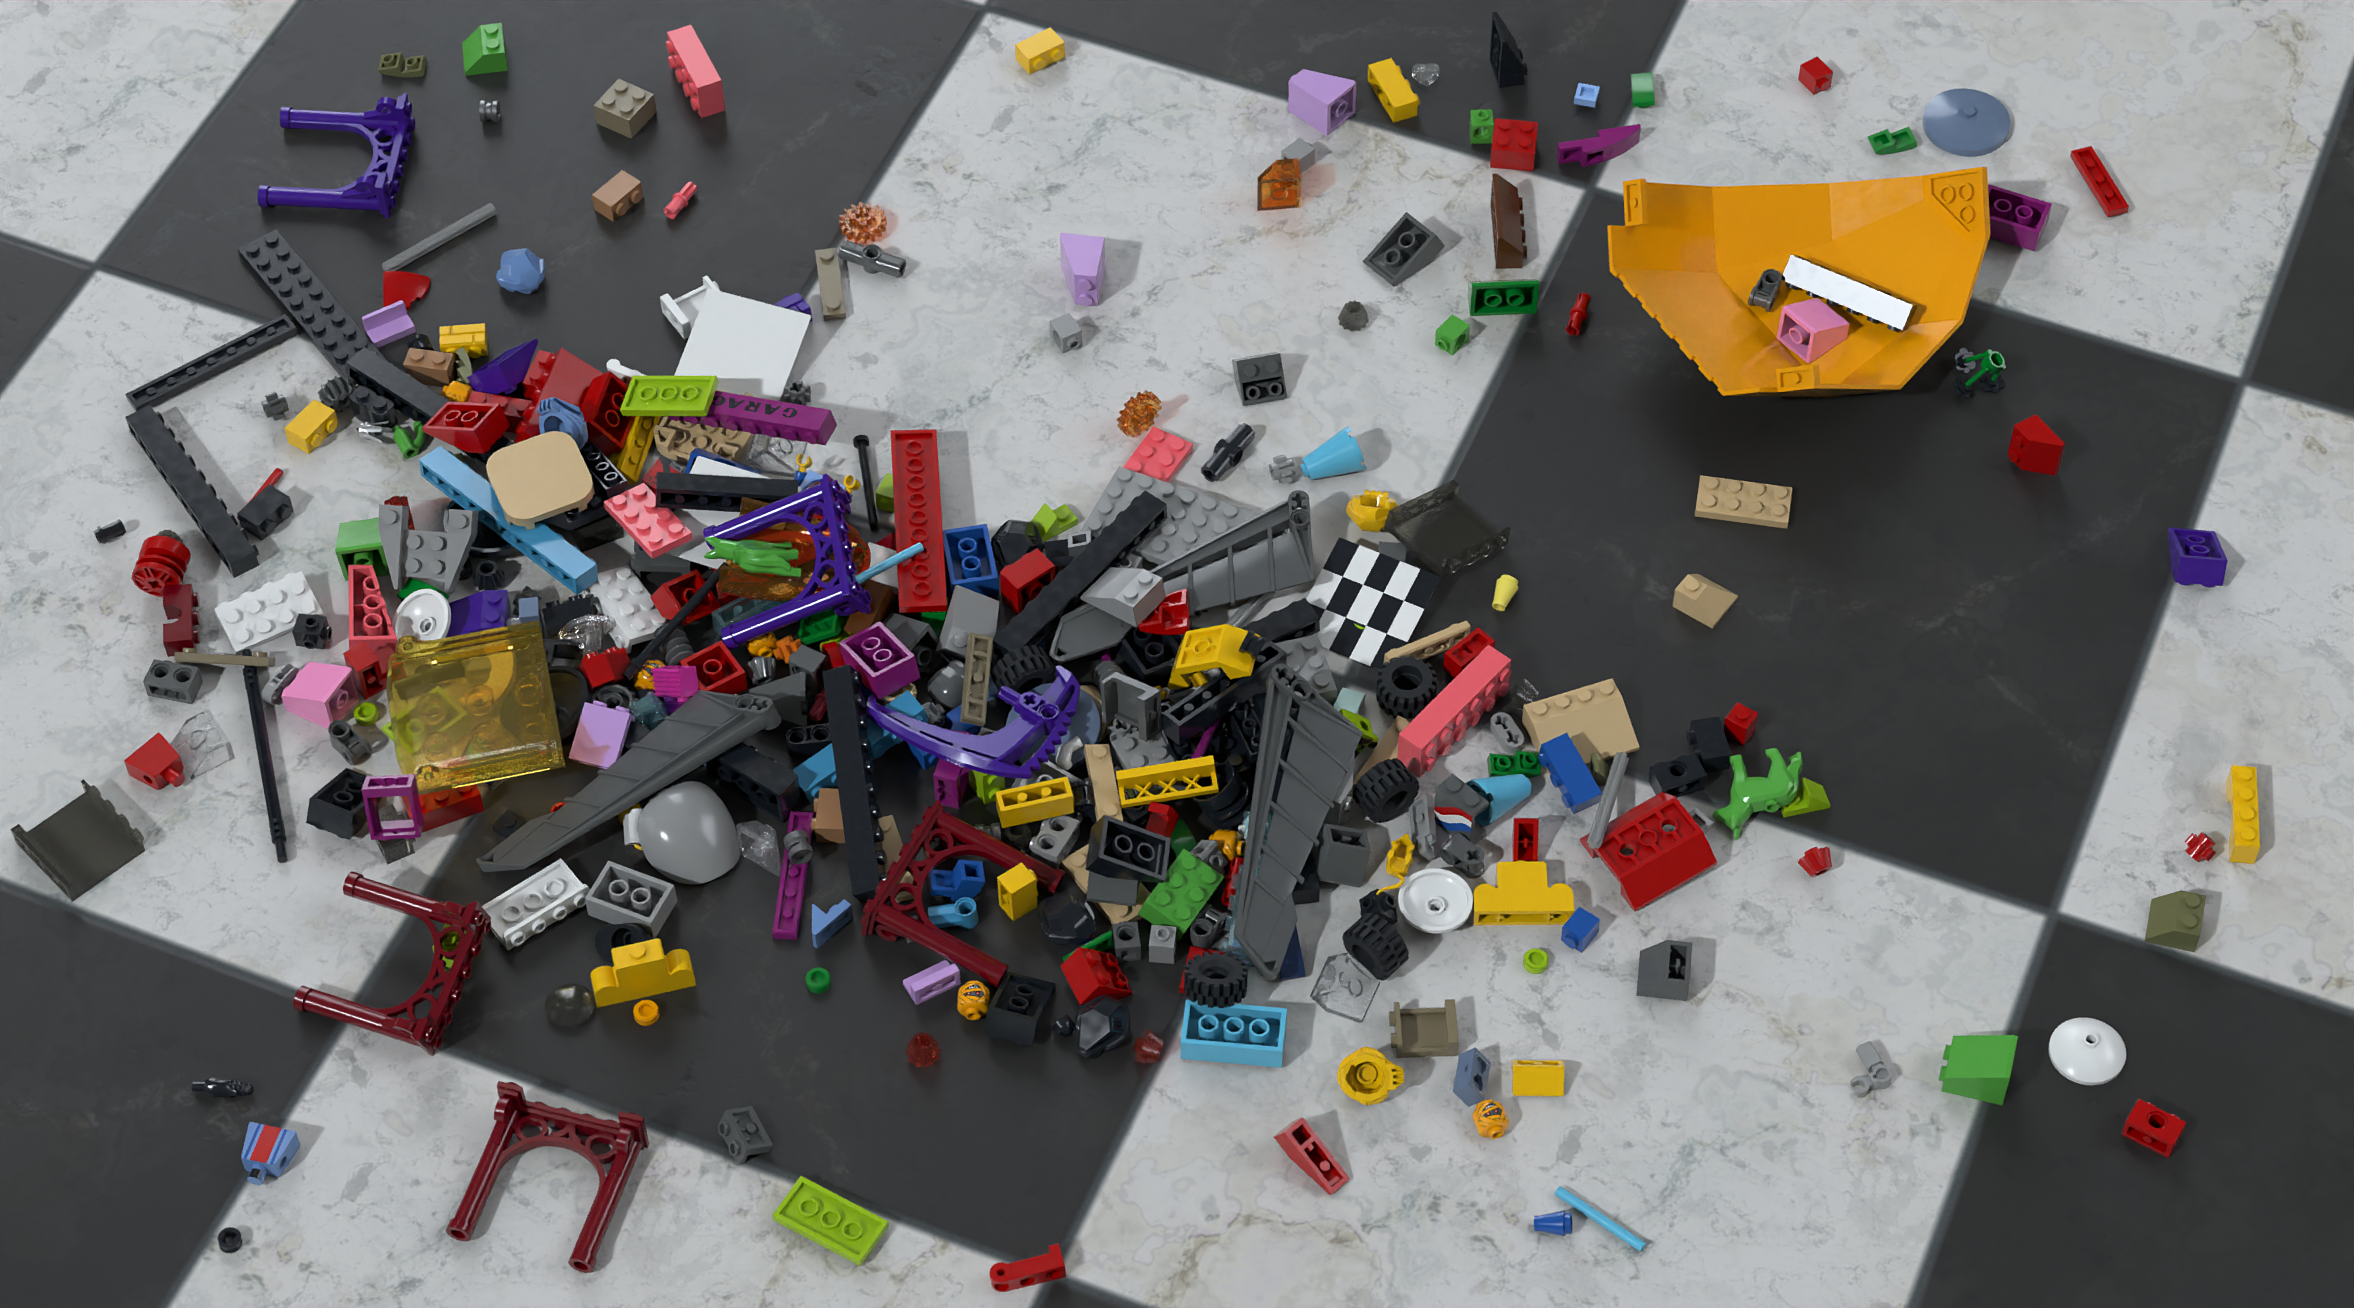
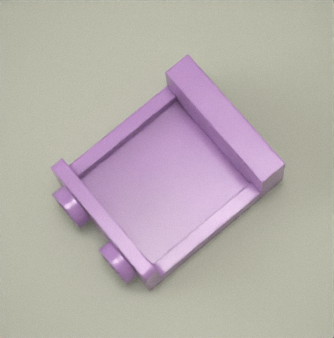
[569,700,636,769]

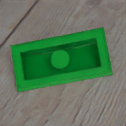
[1062,931,1113,962]

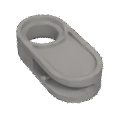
[261,663,299,705]

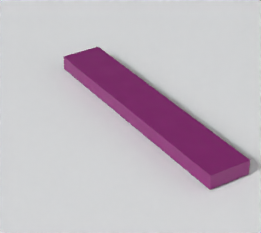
[772,811,815,940]

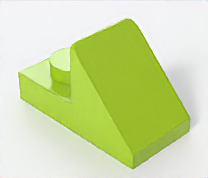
[1031,503,1078,543]
[1779,777,1830,818]

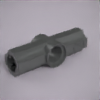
[838,240,907,278]

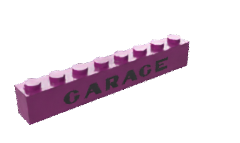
[668,391,837,446]

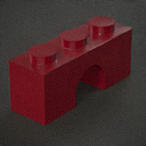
[163,584,200,657]

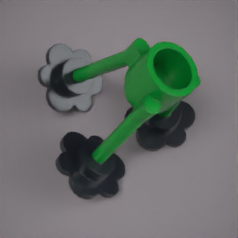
[1953,348,2006,399]

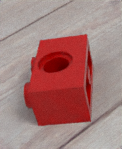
[2122,1099,2186,1158]

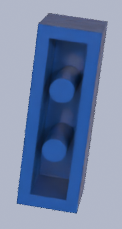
[1538,733,1602,814]

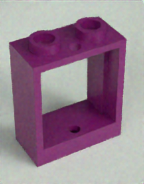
[933,730,973,809]
[362,774,424,841]

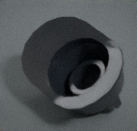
[595,924,652,963]

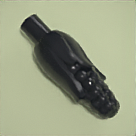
[192,1077,254,1098]

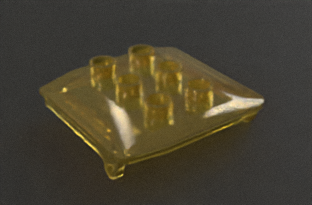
[386,620,566,795]

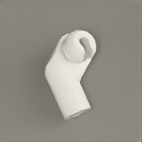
[1056,736,1083,771]

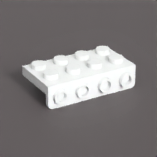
[580,565,670,654]
[214,571,324,655]
[482,859,590,950]

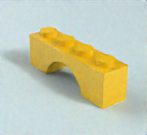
[2226,765,2260,864]

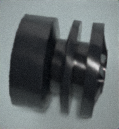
[1192,763,1253,829]

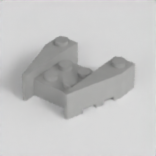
[378,504,479,593]

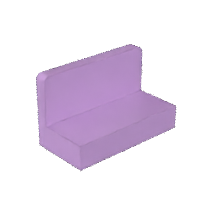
[362,300,416,348]
[903,960,961,1005]

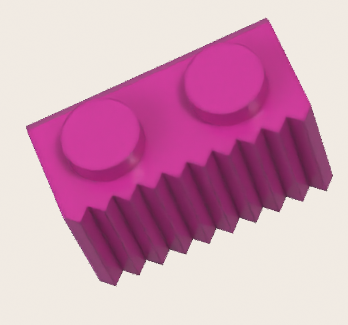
[651,665,699,702]

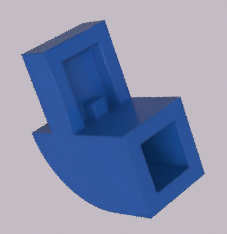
[927,860,985,903]

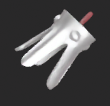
[357,421,393,444]

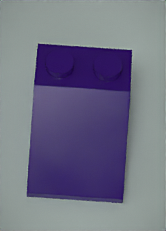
[467,338,538,396]
[2168,527,2228,588]
[439,590,511,647]

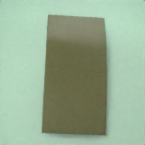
[378,52,427,77]
[455,347,474,391]

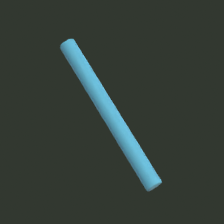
[855,542,924,584]
[1555,1186,1646,1252]

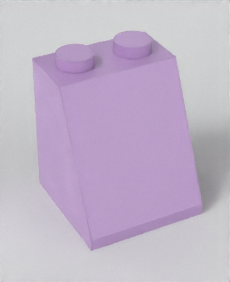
[1288,69,1356,136]
[1060,233,1105,307]

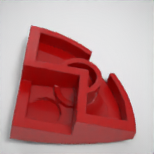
[383,271,431,311]
[1139,588,1190,635]

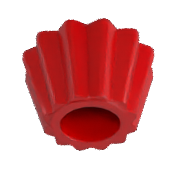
[1798,846,1832,877]

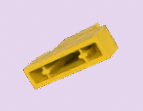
[1472,860,1574,925]
[590,938,696,1008]

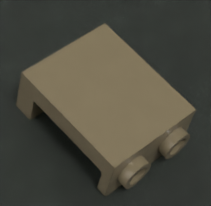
[1389,999,1459,1058]

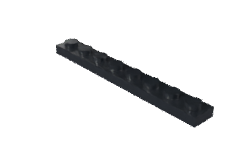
[125,314,298,411]

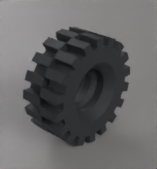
[1184,952,1248,1008]

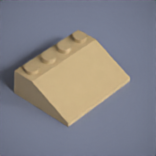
[1522,678,1639,776]

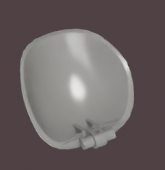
[637,781,741,885]

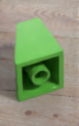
[335,518,390,581]
[1938,1035,2018,1105]

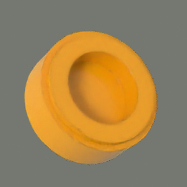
[633,1000,659,1026]

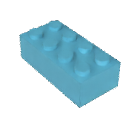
[1180,1000,1287,1068]

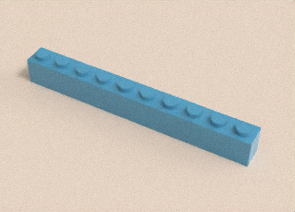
[419,446,598,595]

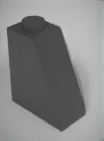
[882,612,948,673]
[749,672,809,734]

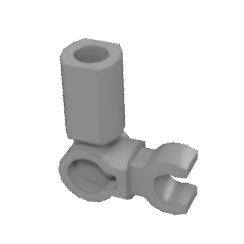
[1850,1041,1892,1098]

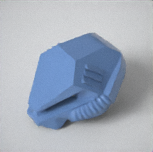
[496,248,545,294]
[537,397,588,450]

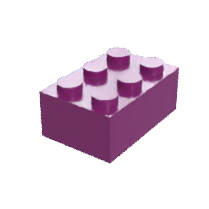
[1988,184,2052,251]
[839,622,921,699]

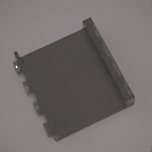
[10,779,145,902]

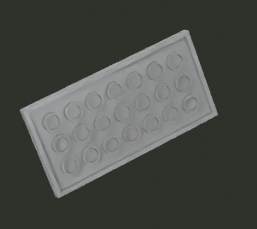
[1080,466,1288,574]

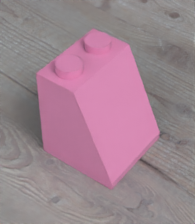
[1777,298,1849,364]
[281,662,360,729]

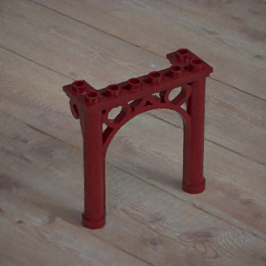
[860,800,1066,988]
[293,871,491,1056]
[446,1081,649,1273]

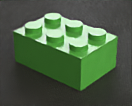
[1138,849,1224,942]

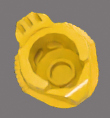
[1346,490,1400,533]
[1337,1046,1404,1106]

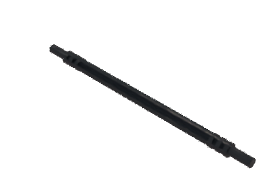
[242,649,288,863]

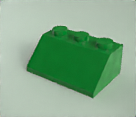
[1468,279,1539,316]

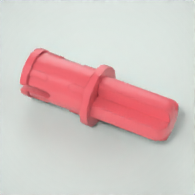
[663,182,697,219]
[808,688,827,722]

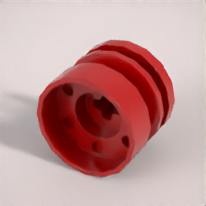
[132,535,191,597]

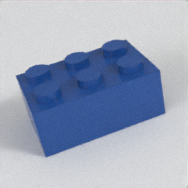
[942,524,999,597]

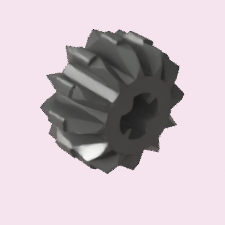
[318,375,356,413]

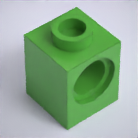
[1469,109,1493,144]
[1435,314,1470,355]

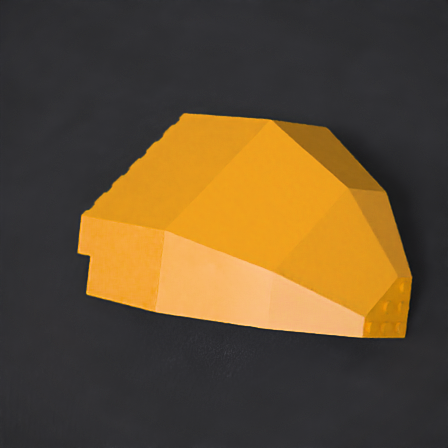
[1607,167,1990,397]

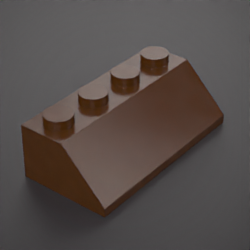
[1490,174,1527,269]

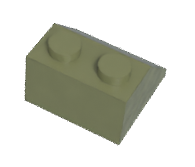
[2144,890,2206,953]

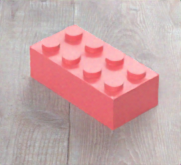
[665,25,725,118]

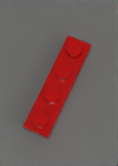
[2070,146,2129,217]

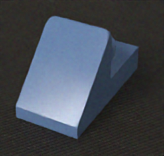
[812,899,853,949]

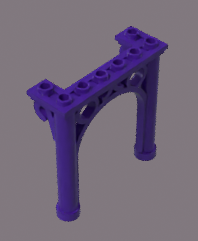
[257,93,416,218]
[703,473,872,650]

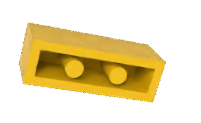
[1368,58,1420,123]
[995,777,1074,828]

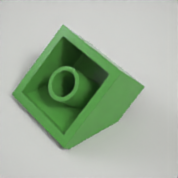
[462,23,508,76]

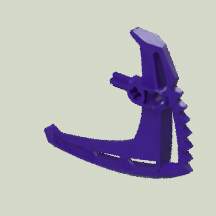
[866,665,1080,779]

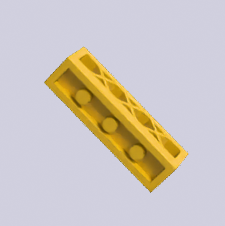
[609,416,661,486]
[1116,755,1219,808]

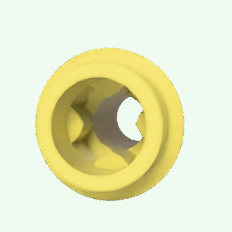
[1492,575,1519,611]

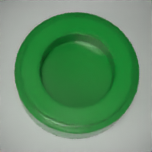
[805,967,831,993]

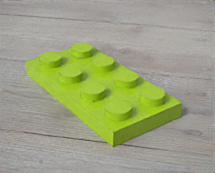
[620,376,719,416]
[772,1176,889,1266]

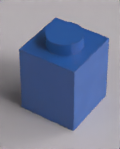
[1561,907,1600,953]

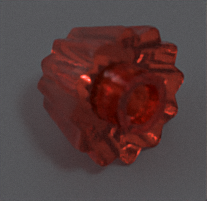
[1133,1029,1163,1063]
[906,1032,941,1068]

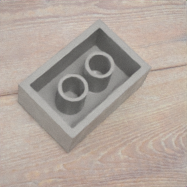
[1274,634,1337,717]
[1111,731,1187,804]
[585,861,677,939]

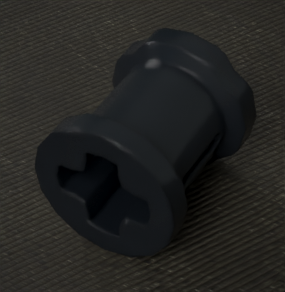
[1071,781,1095,812]

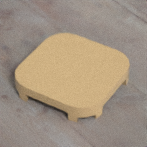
[653,389,754,463]
[486,431,595,530]

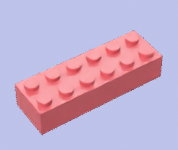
[1397,645,1511,778]

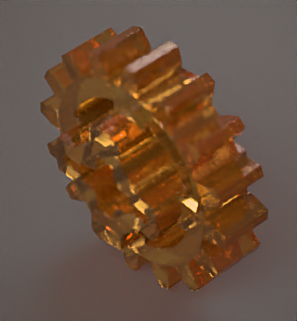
[839,202,887,244]
[1117,390,1162,437]

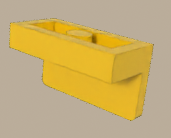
[1511,1060,1564,1096]

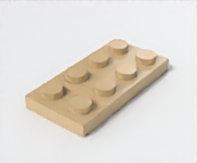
[1695,475,1792,529]
[1061,844,1151,925]

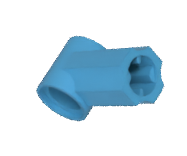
[928,897,979,929]

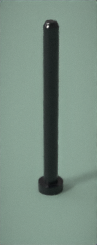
[853,435,878,528]

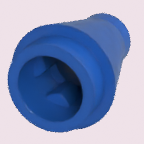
[1534,1210,1573,1236]

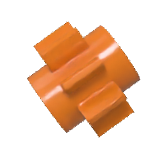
[773,635,802,664]

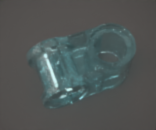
[629,691,669,731]

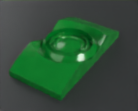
[797,570,848,645]

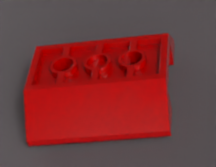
[1580,792,1717,912]

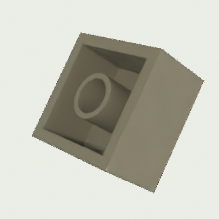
[594,79,656,139]

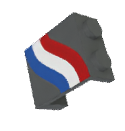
[1434,774,1489,845]

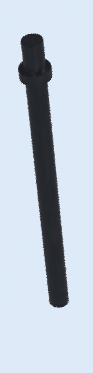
[622,562,731,681]

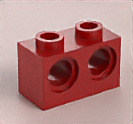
[1443,627,1495,679]

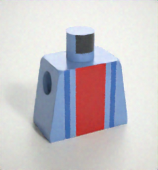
[241,1122,300,1185]

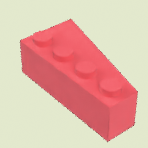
[348,565,398,656]

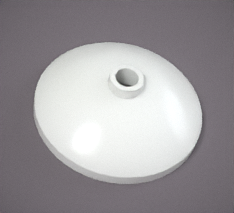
[392,589,451,658]
[1398,868,1473,933]
[2049,1017,2126,1085]

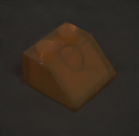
[1257,158,1301,211]

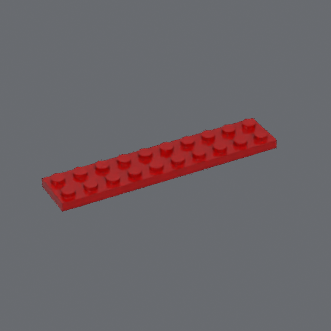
[890,429,947,613]

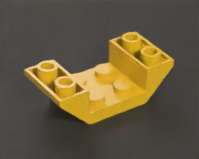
[1167,624,1260,690]

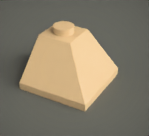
[1673,574,1738,629]

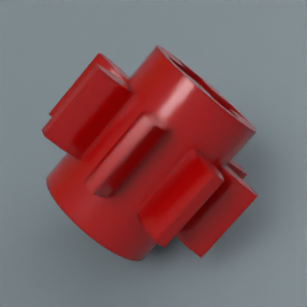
[2184,832,2216,862]

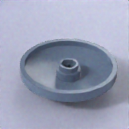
[1923,88,2011,157]
[1006,683,1102,772]

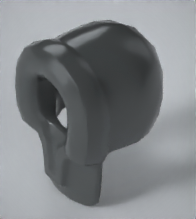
[927,652,965,711]

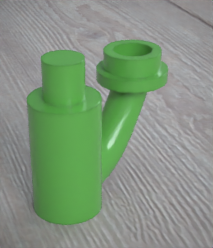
[393,421,426,459]

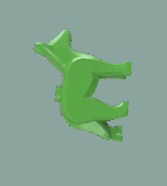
[704,537,801,577]
[1712,748,1803,840]

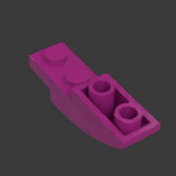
[1557,124,1641,167]

